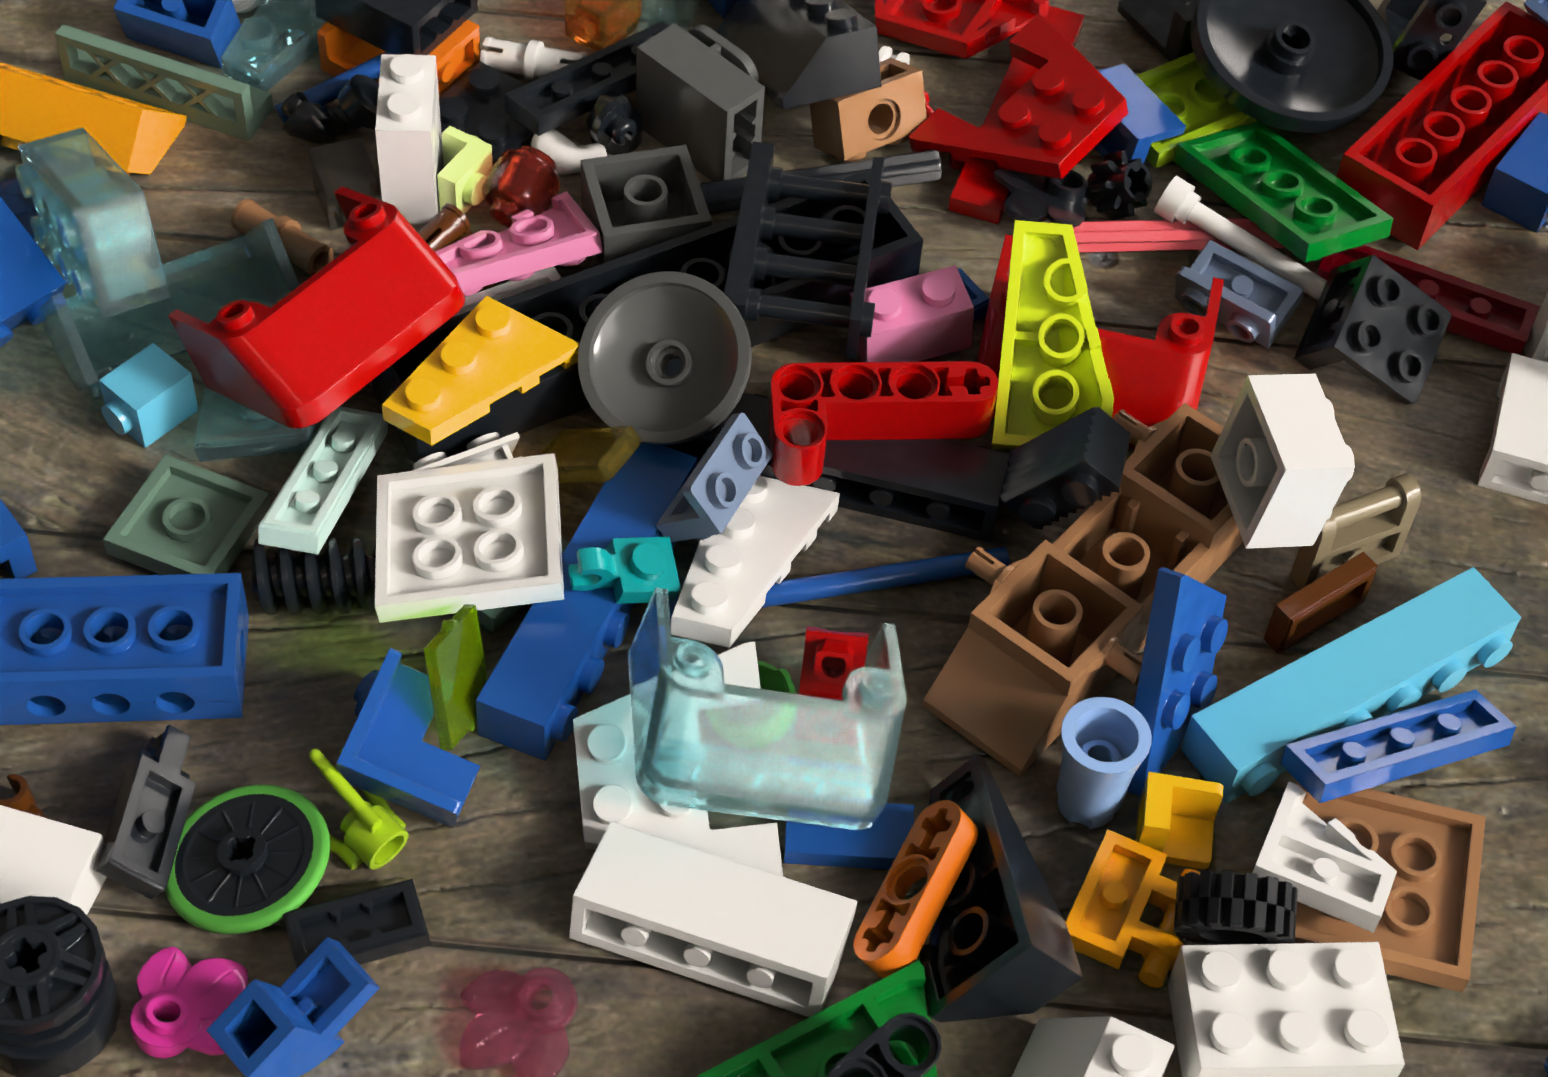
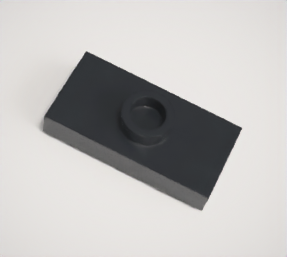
[283,879,430,969]

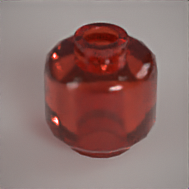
[482,146,561,228]

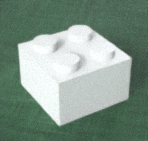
[1210,374,1355,549]

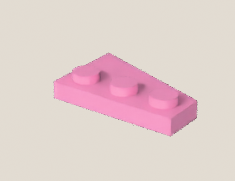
[435,191,603,296]

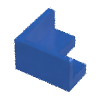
[336,648,480,828]

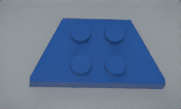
[1127,567,1228,797]

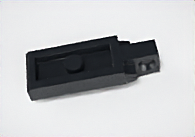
[95,725,196,900]

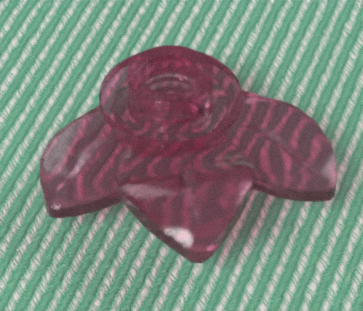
[459,967,578,1077]

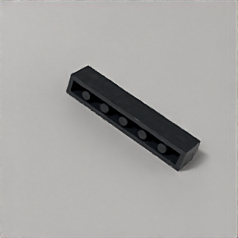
[664,393,1011,542]

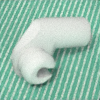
[531,129,607,175]

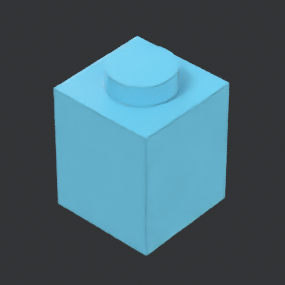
[99,343,198,448]

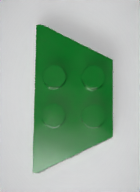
[696,960,938,1077]

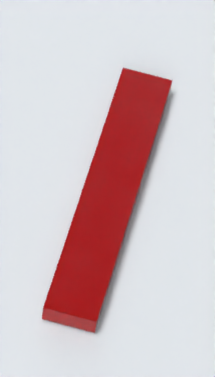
[948,5,1085,225]

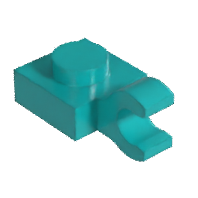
[568,536,681,604]

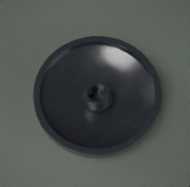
[1191,0,1393,133]

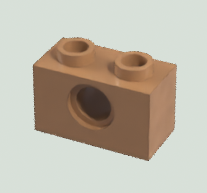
[809,58,927,162]

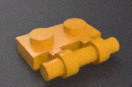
[1065,829,1200,988]

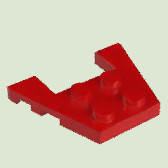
[908,14,1128,179]

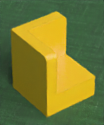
[1135,772,1223,870]

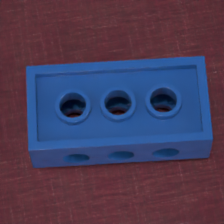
[0,573,249,725]

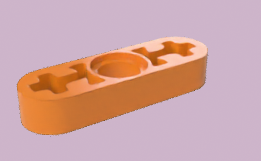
[853,800,978,978]

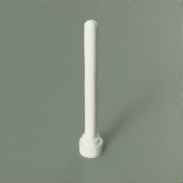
[1154,176,1327,300]

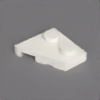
[1252,782,1397,933]

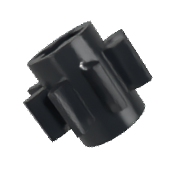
[1086,151,1152,220]

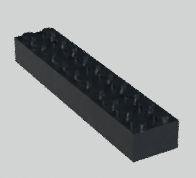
[372,169,923,463]

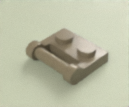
[1290,473,1422,590]

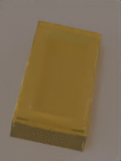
[539,425,642,483]

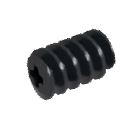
[252,537,376,615]

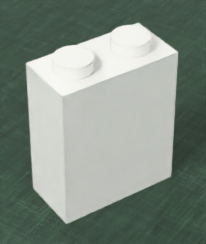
[375,54,443,225]

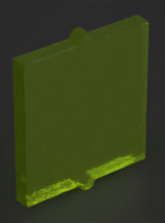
[424,604,488,750]

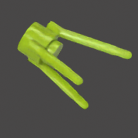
[309,747,409,870]

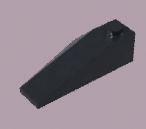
[919,754,1083,1023]

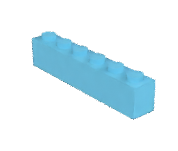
[1181,567,1521,804]

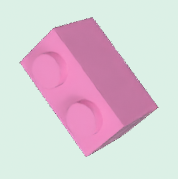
[850,265,974,362]

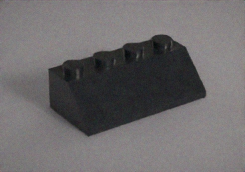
[715,0,881,110]

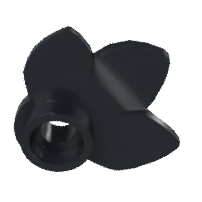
[993,169,1089,228]

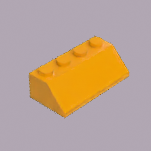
[0,62,187,181]

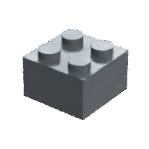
[581,145,712,265]

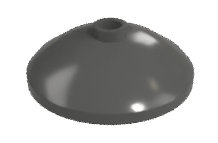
[578,271,752,445]

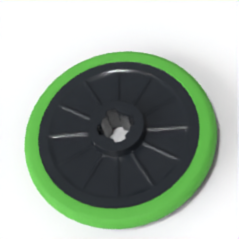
[164,785,330,934]

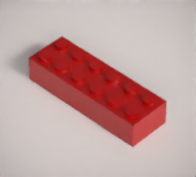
[1336,1,1548,251]

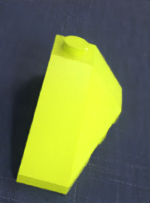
[992,220,1114,458]

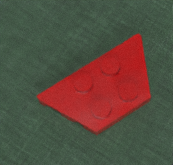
[874,0,1049,59]

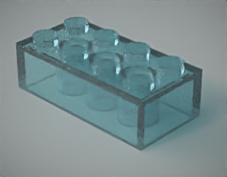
[15,127,171,318]

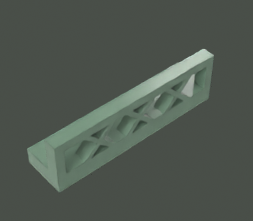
[55,24,274,141]

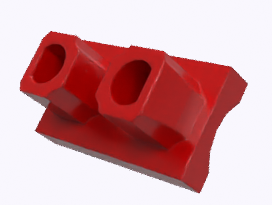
[793,626,869,746]

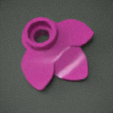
[129,947,248,1058]

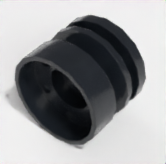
[0,896,121,1077]

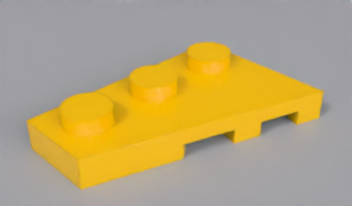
[382,296,580,446]

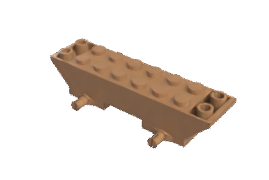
[922,403,1243,777]

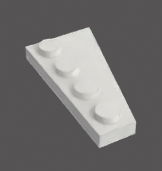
[670,475,840,648]

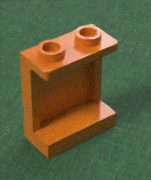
[317,20,481,97]

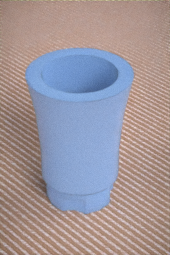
[1056,697,1152,829]

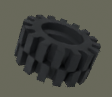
[1174,870,1298,945]

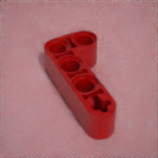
[768,361,999,486]

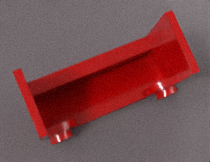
[168,186,465,428]
[976,234,1224,450]

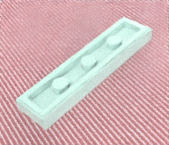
[258,406,388,555]

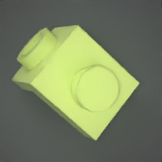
[437,126,493,214]

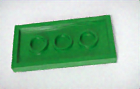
[1174,121,1393,263]

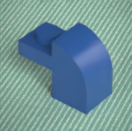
[206,937,380,1077]

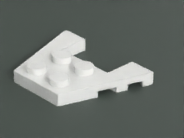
[573,642,783,877]

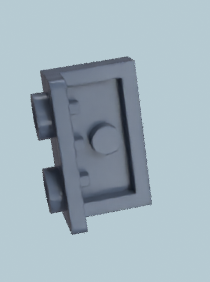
[1175,240,1304,349]
[656,413,773,542]

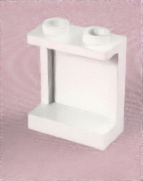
[1477,353,1548,505]

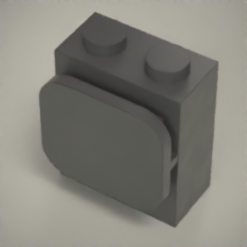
[636,23,765,181]

